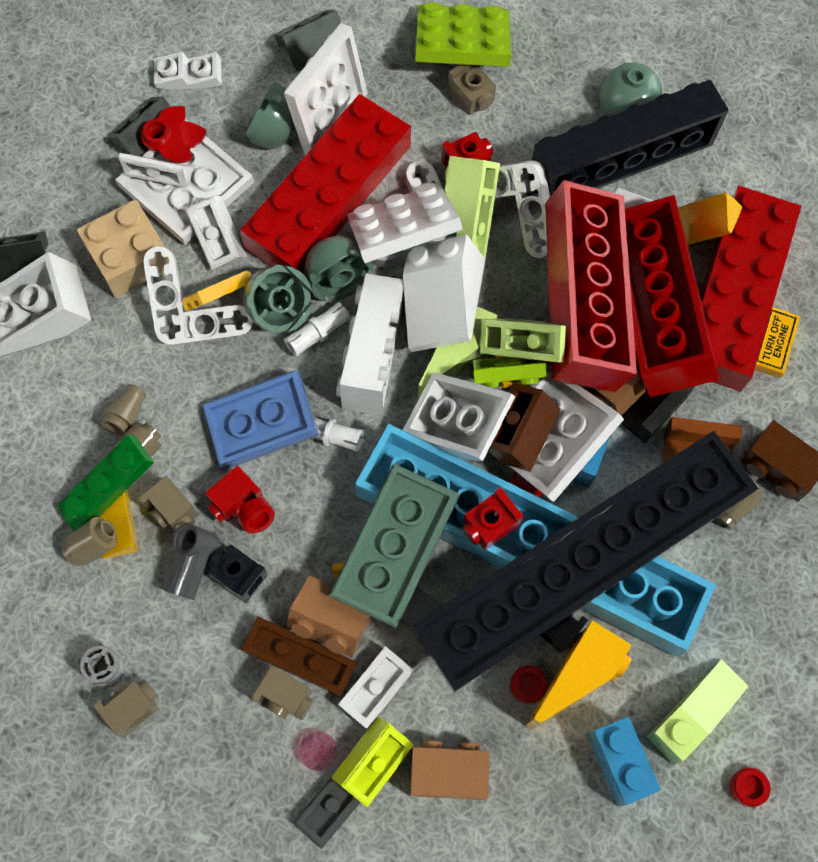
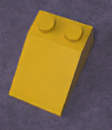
[526,620,632,730]

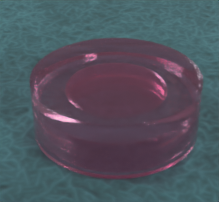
[300,732,338,771]

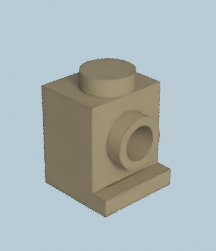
[448,64,496,115]
[138,475,198,532]
[252,665,314,720]
[93,679,159,738]

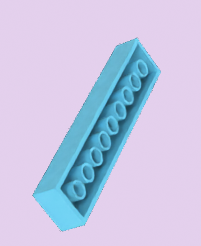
[355,423,716,657]

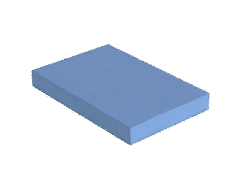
[202,370,319,470]

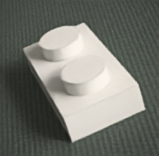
[338,646,414,730]

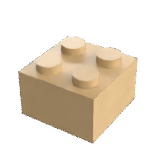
[76,199,169,298]

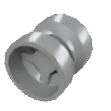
[80,645,125,688]

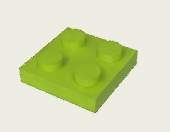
[473,357,547,388]

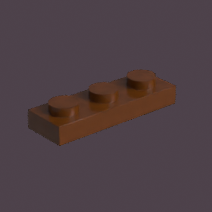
[241,616,357,698]

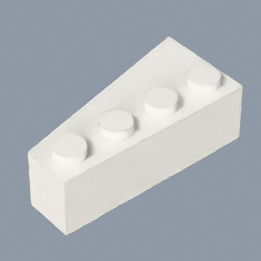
[336,274,404,415]

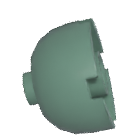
[599,62,662,115]
[244,82,297,149]
[304,236,373,301]
[243,264,313,333]

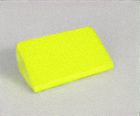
[332,717,414,808]

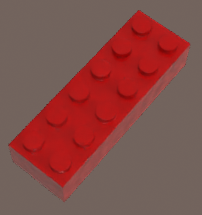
[240,93,411,274]
[545,180,637,392]
[700,185,802,392]
[625,194,720,397]

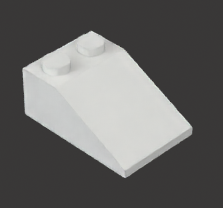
[403,234,485,352]
[0,252,91,356]
[403,372,515,461]

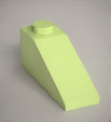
[445,156,500,259]
[418,306,498,397]
[480,318,566,362]
[646,659,749,764]

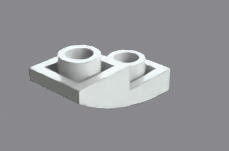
[154,52,222,89]

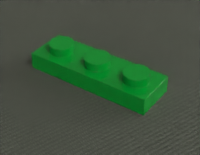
[56,434,155,531]

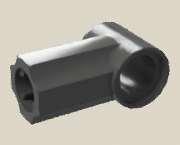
[164,524,221,600]

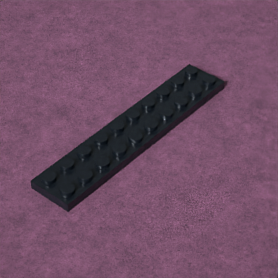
[412,431,759,693]

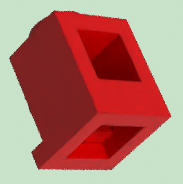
[441,132,493,168]
[205,465,264,523]
[463,487,524,551]

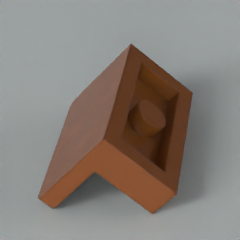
[663,417,742,463]

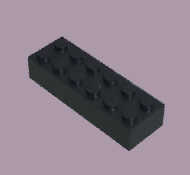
[528,79,729,196]

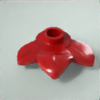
[141,106,207,163]

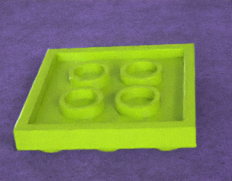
[415,2,511,67]

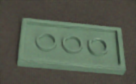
[329,463,460,629]

